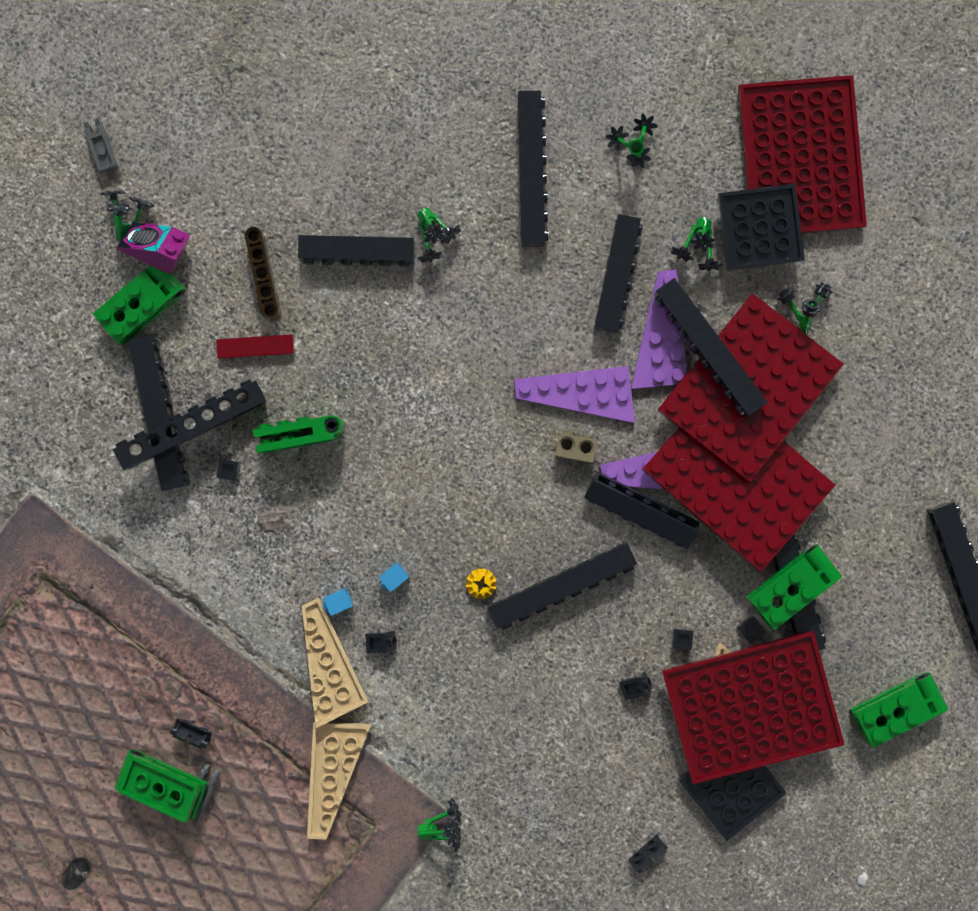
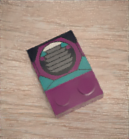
[116,222,190,275]

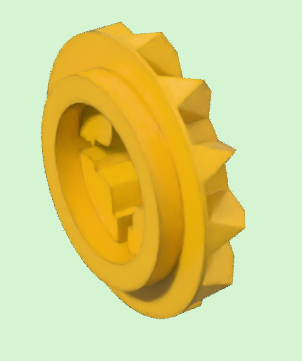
[466,569,497,599]

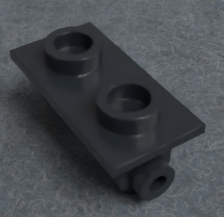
[170,718,212,749]
[628,834,668,874]

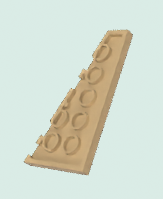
[301,598,368,728]
[307,721,371,840]

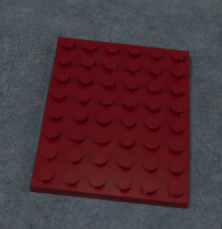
[738,75,867,233]
[657,293,844,483]
[642,428,836,572]
[662,631,845,784]

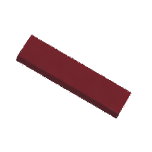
[216,334,295,359]

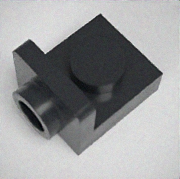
[365,631,397,653]
[619,672,652,700]

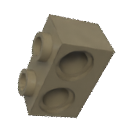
[554,430,597,463]

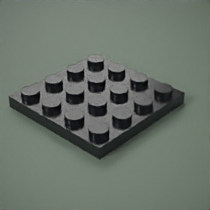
[717,184,805,271]
[678,766,787,841]

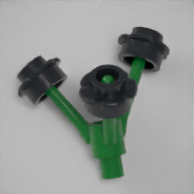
[777,282,833,334]

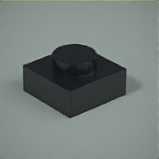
[216,459,240,481]
[737,616,765,643]
[672,628,694,650]

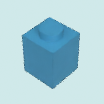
[379,562,409,592]
[322,588,354,616]

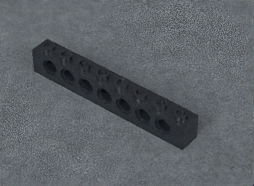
[112,380,266,471]

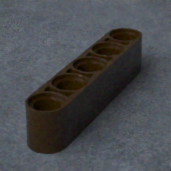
[245,227,281,321]

